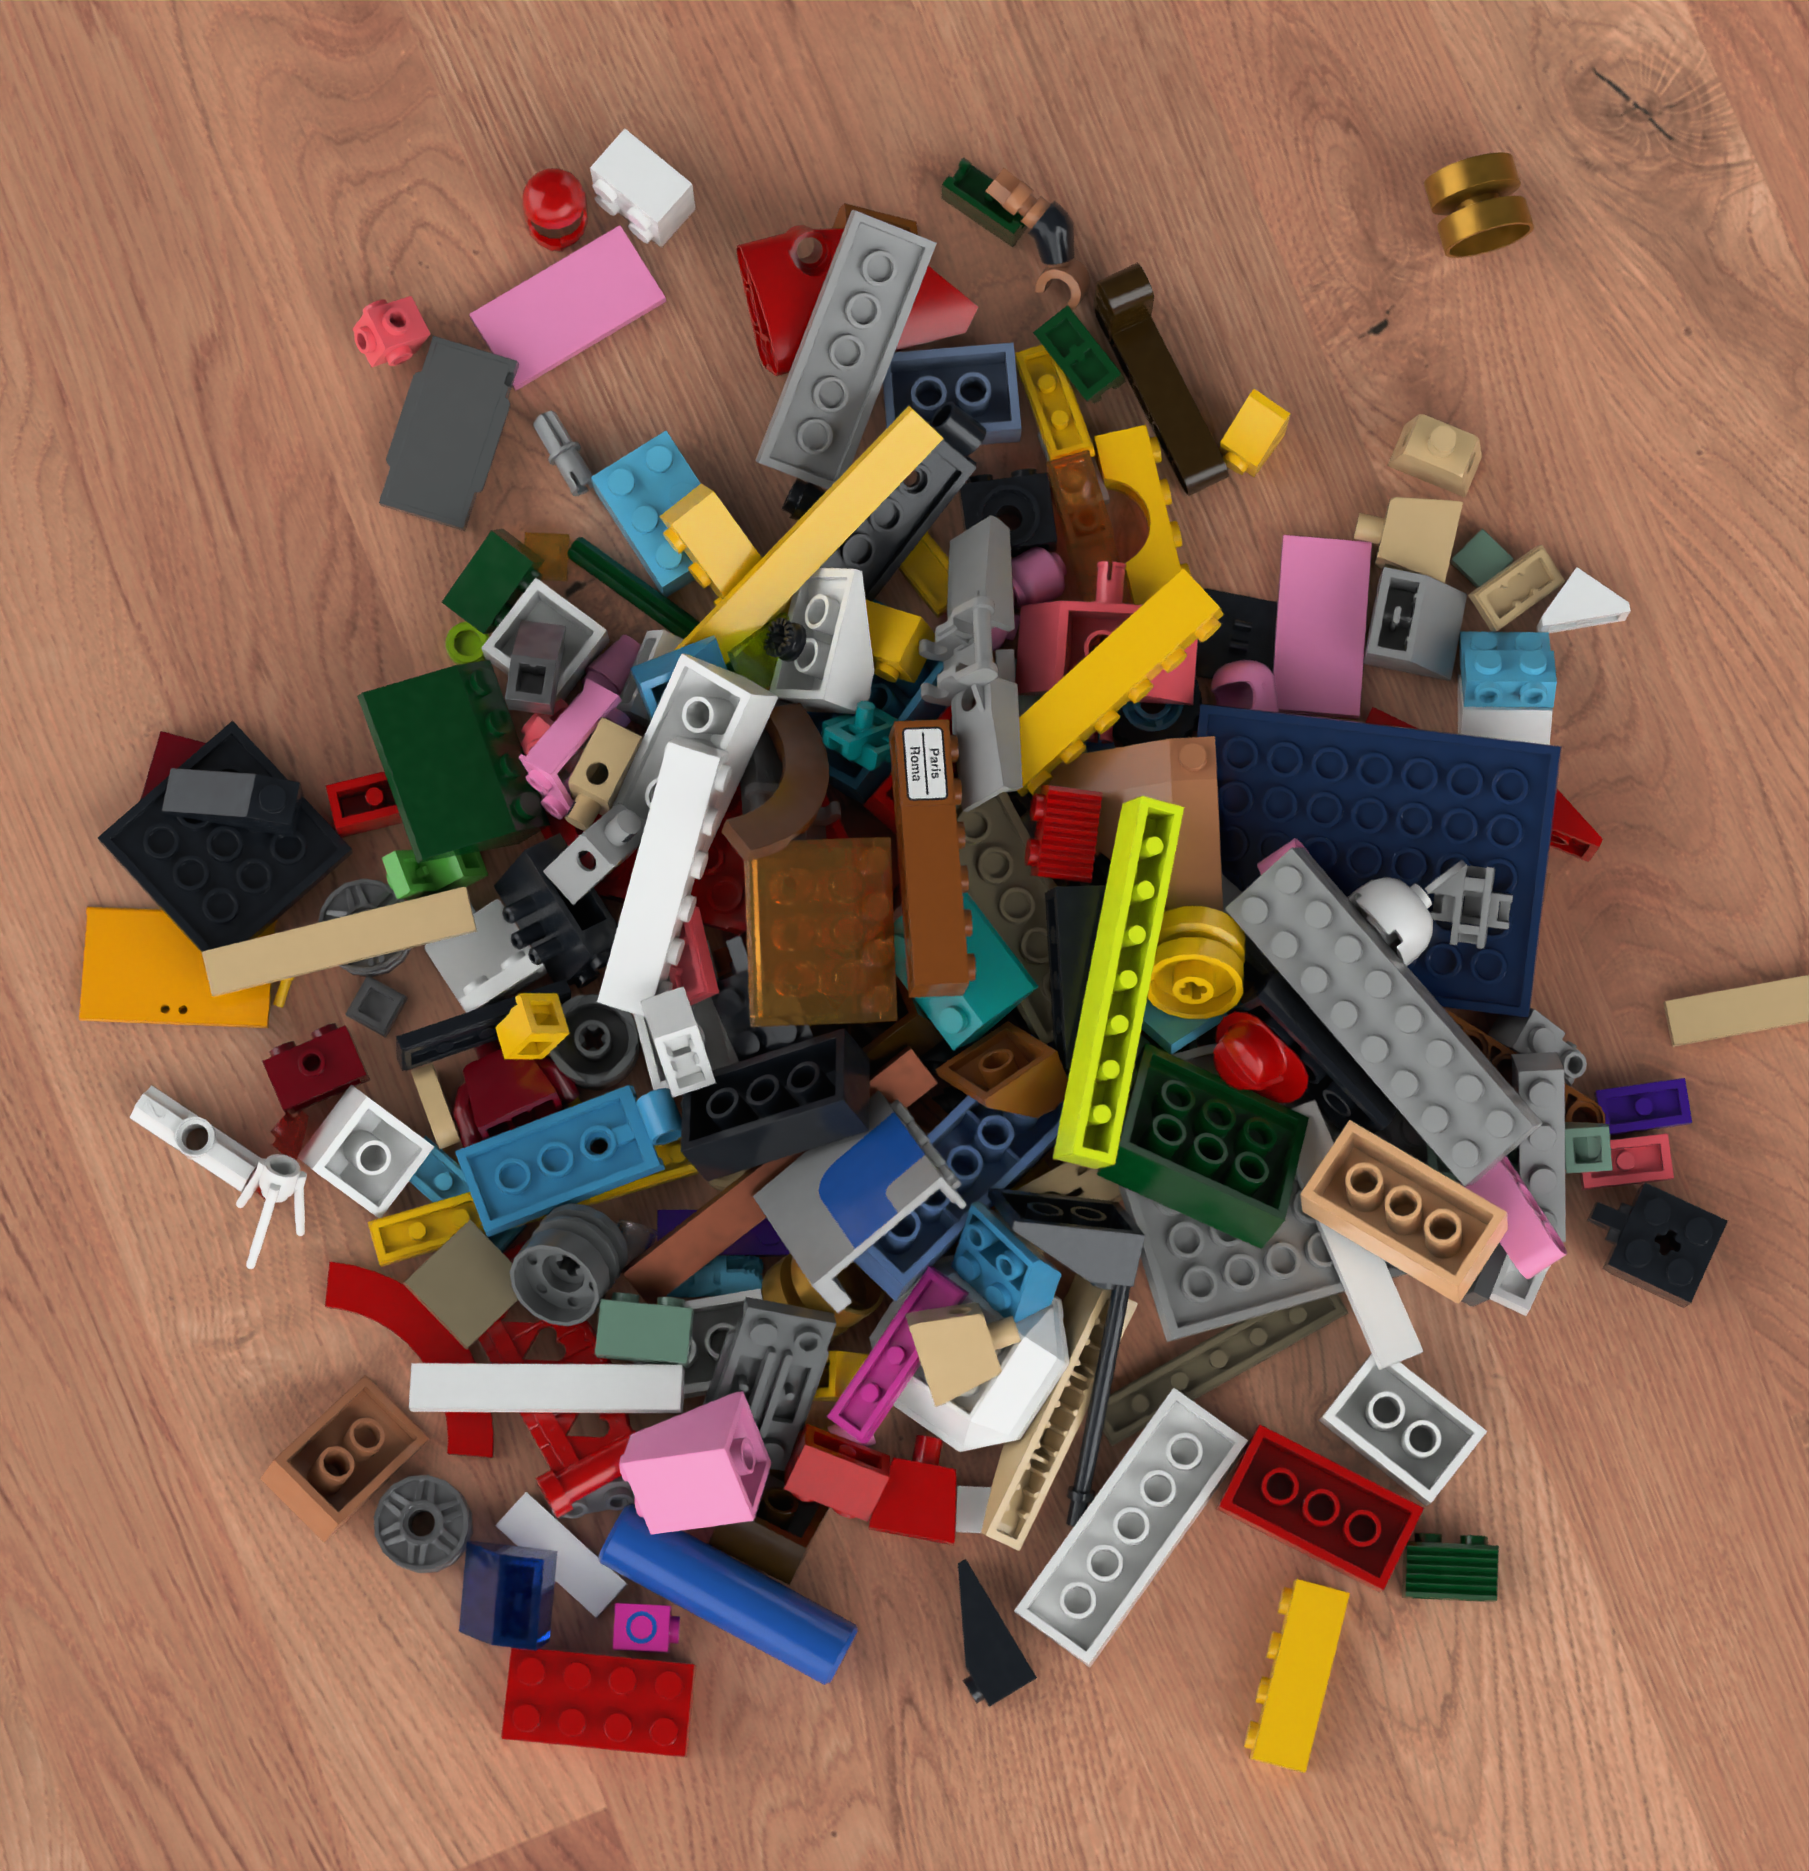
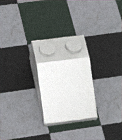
[769,568,875,714]

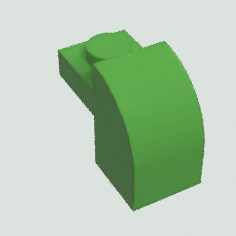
[382,850,488,901]

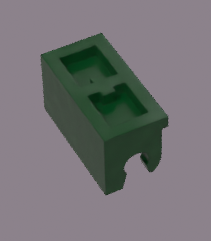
[941,158,1028,247]
[1033,305,1126,403]

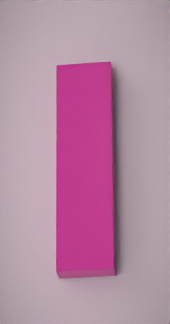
[827,1266,969,1444]

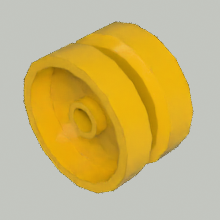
[1147,906,1246,1019]

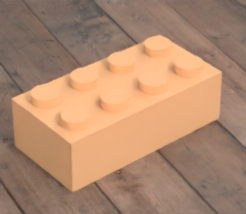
[1300,1120,1508,1304]

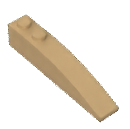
[981,1274,1138,1551]

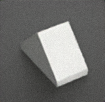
[1536,567,1631,633]

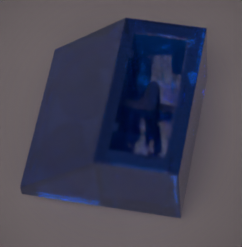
[459,1540,557,1651]

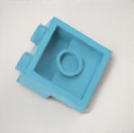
[1459,631,1557,708]

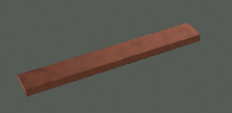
[622,1045,938,1304]

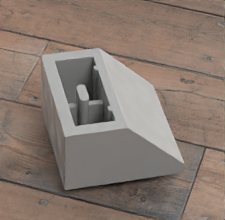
[1363,567,1467,681]

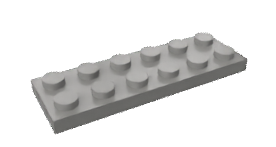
[755,210,937,489]

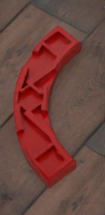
[325,1261,494,1458]

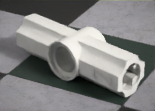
[130,1085,261,1192]

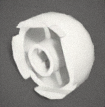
[1347,878,1433,966]

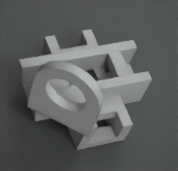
[1425,859,1513,949]

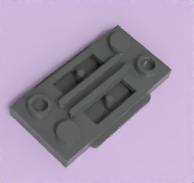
[379,336,519,531]
[703,1297,836,1471]

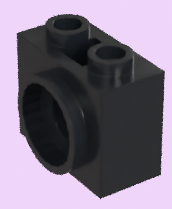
[959,468,1058,557]

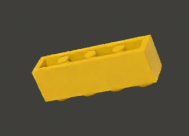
[659,484,792,662]
[1244,1579,1350,1773]

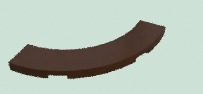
[722,702,829,862]

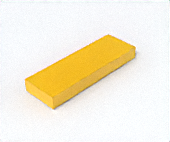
[1015,344,1095,469]

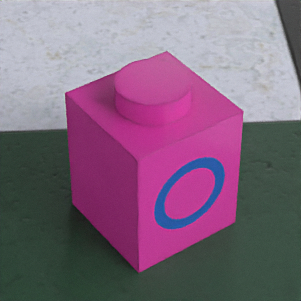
[613,1603,680,1653]

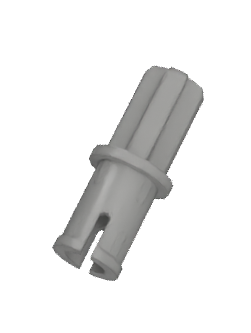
[533,411,593,496]

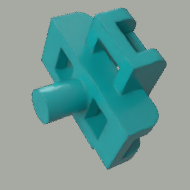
[821,701,899,770]

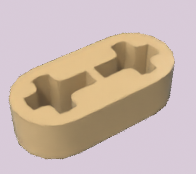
[411,1063,461,1149]

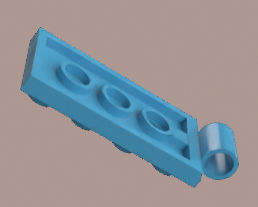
[455,1085,682,1237]

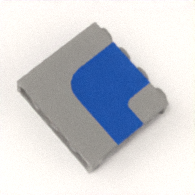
[753,1090,967,1313]

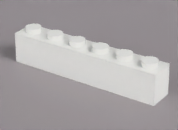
[597,736,732,1017]

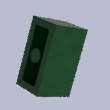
[441,529,545,634]

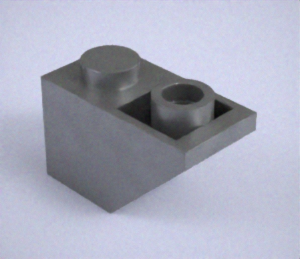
[505,620,566,715]

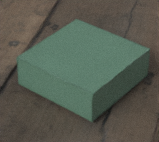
[1450,529,1514,588]

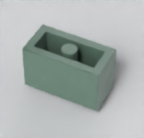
[595,1292,694,1367]

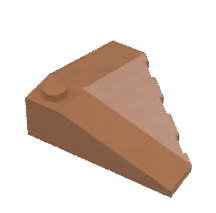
[1039,736,1224,912]

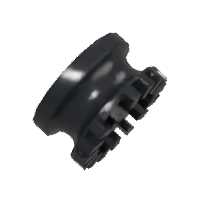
[763,617,806,662]

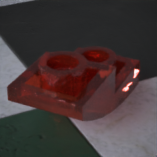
[255,1110,308,1201]

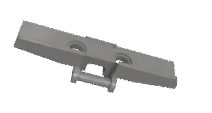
[919,515,1023,812]

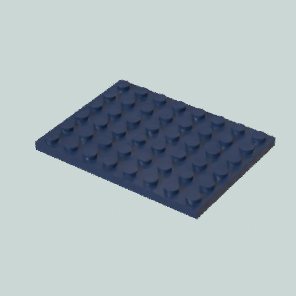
[1197,704,1562,1017]

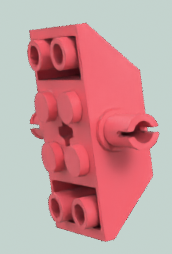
[1015,561,1198,744]

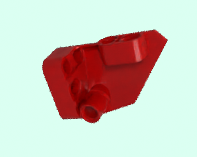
[736,225,978,376]

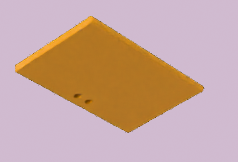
[79,907,278,1028]

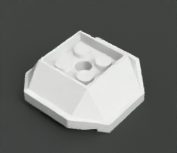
[869,1255,1070,1452]

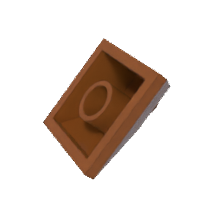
[936,1021,1068,1118]

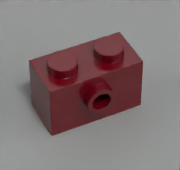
[262,1023,370,1116]

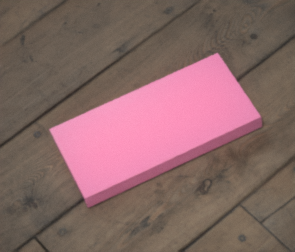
[469,225,666,391]
[1272,535,1372,719]

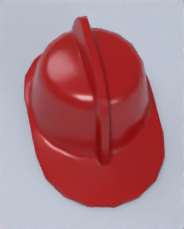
[1213,1012,1308,1103]

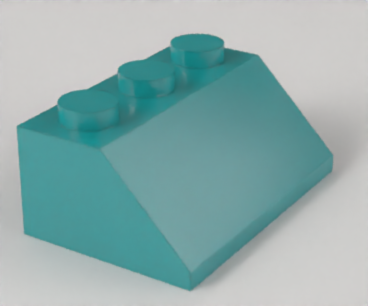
[872,892,1039,1051]

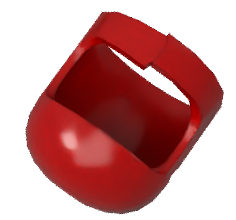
[523,168,588,251]

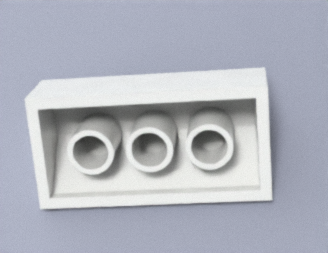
[612,653,778,853]

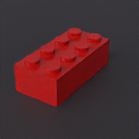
[1216,1425,1424,1592]
[501,1646,696,1758]

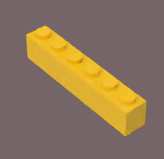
[1017,568,1224,798]

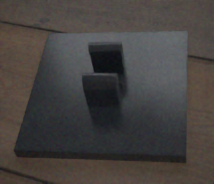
[1195,588,1278,679]

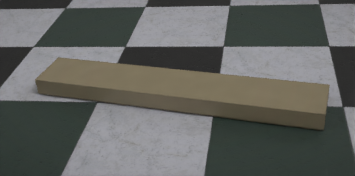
[1103,1294,1348,1447]

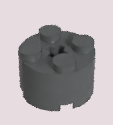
[550,994,641,1091]

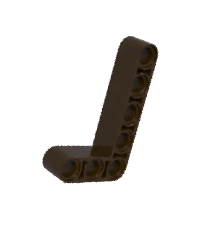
[1093,262,1229,496]

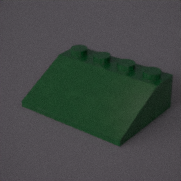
[357,660,550,863]
[1097,1043,1309,1249]

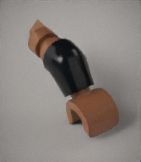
[986,168,1090,311]

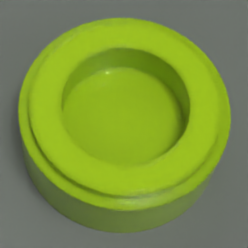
[445,621,489,665]

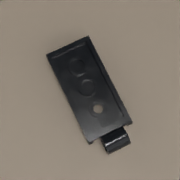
[819,401,986,601]

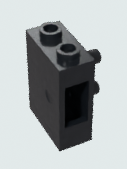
[494,833,618,989]

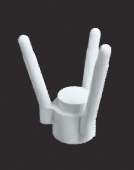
[236,1154,307,1269]

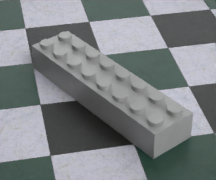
[1225,848,1543,1186]

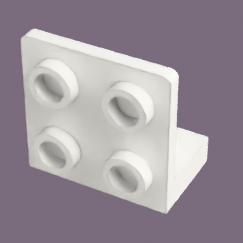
[424,900,547,1013]

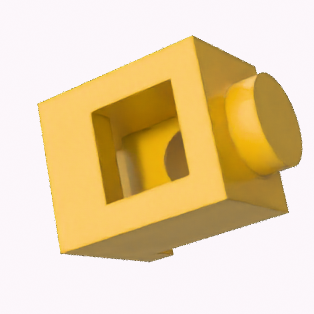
[495,993,569,1059]

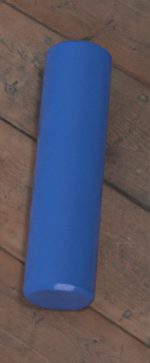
[598,1503,858,1685]

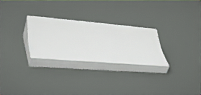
[1014,1388,1248,1668]

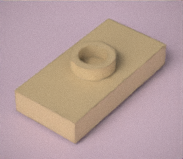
[1468,545,1566,632]

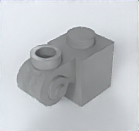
[1487,1008,1587,1087]

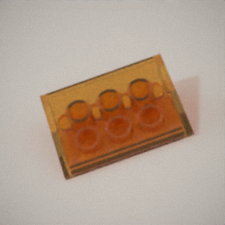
[744,837,897,1027]

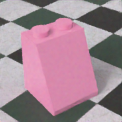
[620,1391,772,1535]

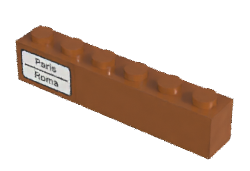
[889,720,976,998]

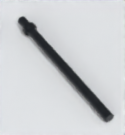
[1066,1285,1131,1527]

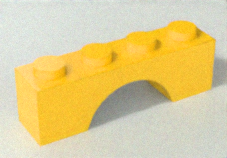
[1093,425,1191,605]

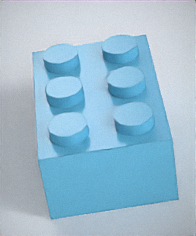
[591,431,701,598]

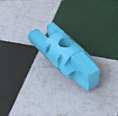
[667,1255,763,1298]

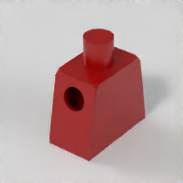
[869,1435,956,1546]

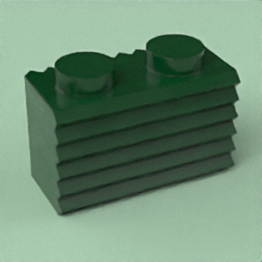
[1402,1533,1499,1602]

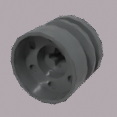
[510,1203,628,1326]

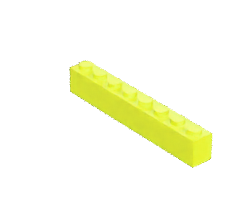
[1053,796,1184,1169]

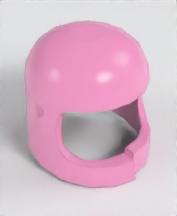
[1211,660,1279,713]

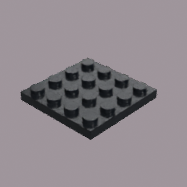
[98,720,353,953]

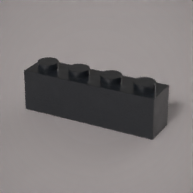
[1045,885,1106,1073]

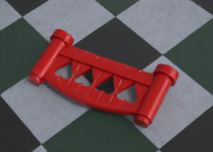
[478,1240,645,1518]

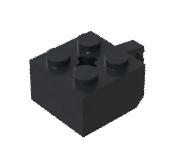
[711,929,839,1062]
[1587,1183,1728,1308]

